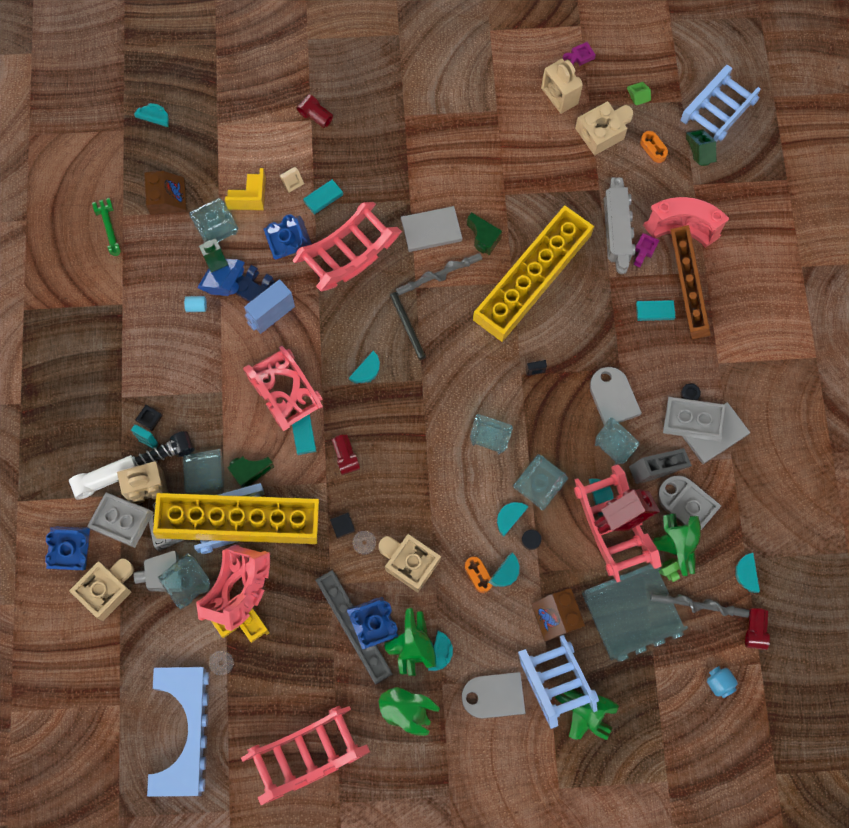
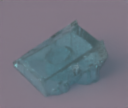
[189,198,238,242]
[470,414,513,455]
[595,418,639,465]
[183,449,224,493]
[513,454,568,510]
[158,553,210,610]

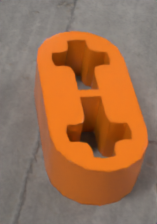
[640,131,668,163]
[465,557,492,593]

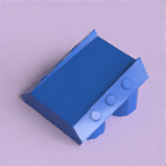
[263,214,312,260]
[198,259,245,296]
[45,526,90,570]
[347,597,399,649]

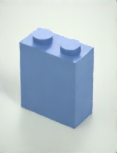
[244,279,295,334]

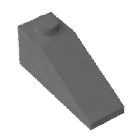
[629,448,692,484]

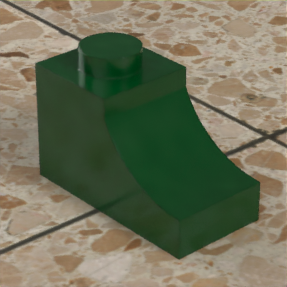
[686,129,717,166]
[467,212,502,255]
[199,238,228,273]
[227,456,274,488]

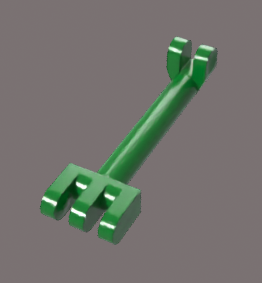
[92,198,121,256]

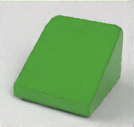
[627,82,651,105]

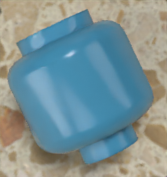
[707,666,738,698]

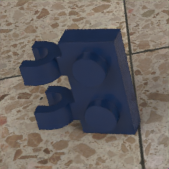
[235,265,275,302]

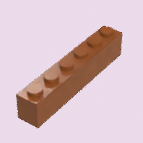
[670,225,711,339]

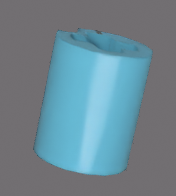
[184,296,207,312]

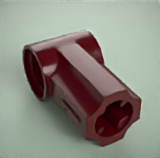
[296,94,333,128]
[332,434,360,475]
[745,608,770,650]

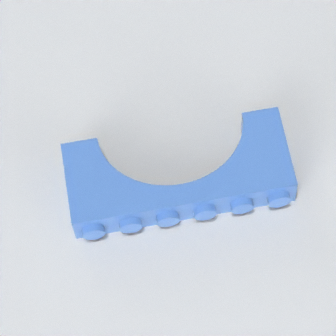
[147,667,209,797]

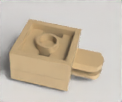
[541,59,583,114]
[575,101,633,156]
[117,461,168,504]
[379,534,441,593]
[69,559,134,621]

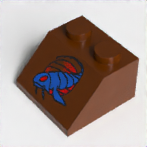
[144,171,187,215]
[531,588,585,642]

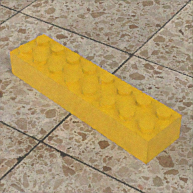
[473,205,594,342]
[153,493,319,544]

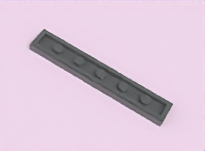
[315,570,393,685]

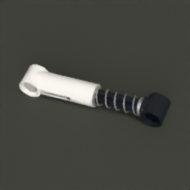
[69,431,195,500]

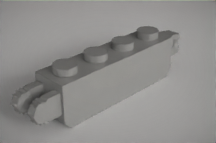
[603,177,635,274]

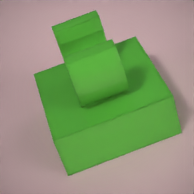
[656,558,680,582]

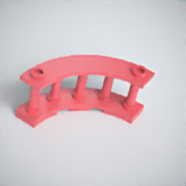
[293,202,402,292]
[574,465,662,582]
[241,706,370,805]

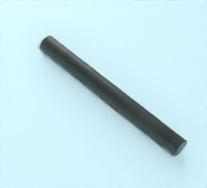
[390,292,426,360]

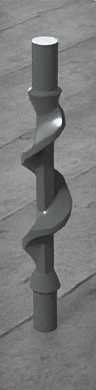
[396,253,482,296]
[650,593,749,618]

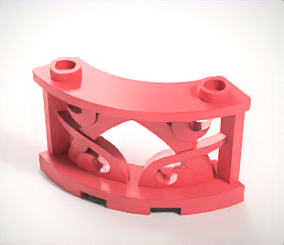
[643,197,729,248]
[243,346,323,431]
[196,544,270,631]

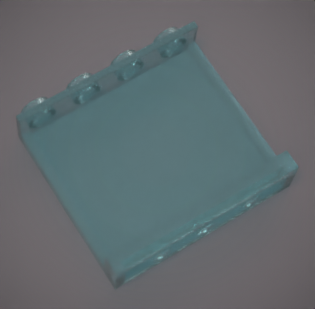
[582,564,688,662]

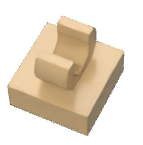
[280,167,304,193]

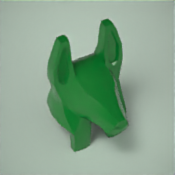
[652,514,701,576]
[384,608,437,676]
[379,687,440,736]
[555,689,619,740]

